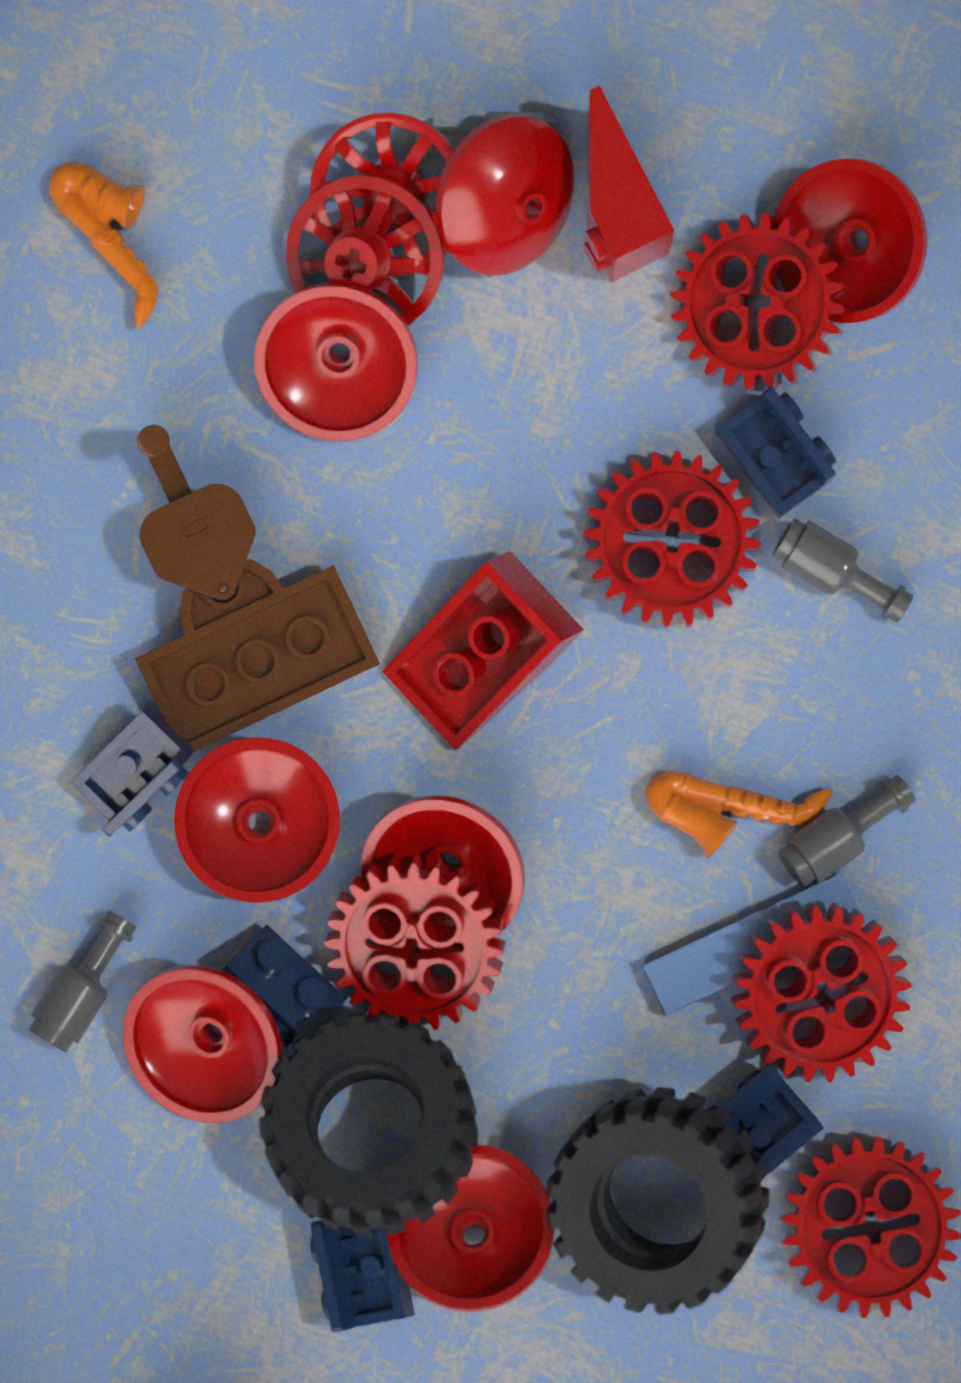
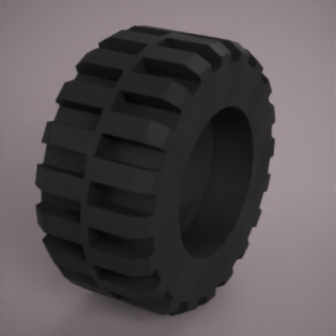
[259,1012,478,1237]
[546,1087,769,1315]

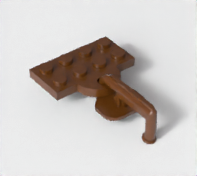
[135,425,380,752]

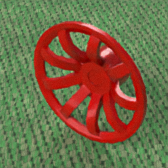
[310,112,455,277]
[286,175,445,326]

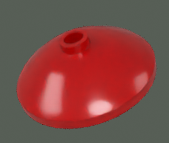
[436,114,574,276]
[773,158,927,323]
[254,283,418,441]
[174,737,340,903]
[361,795,525,949]
[123,965,282,1123]
[387,1145,555,1312]

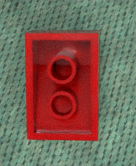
[583,85,675,282]
[382,551,584,751]

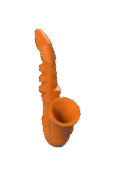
[49,162,159,328]
[645,771,832,859]

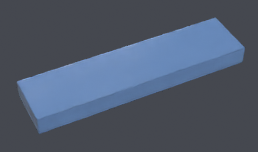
[642,873,865,1016]

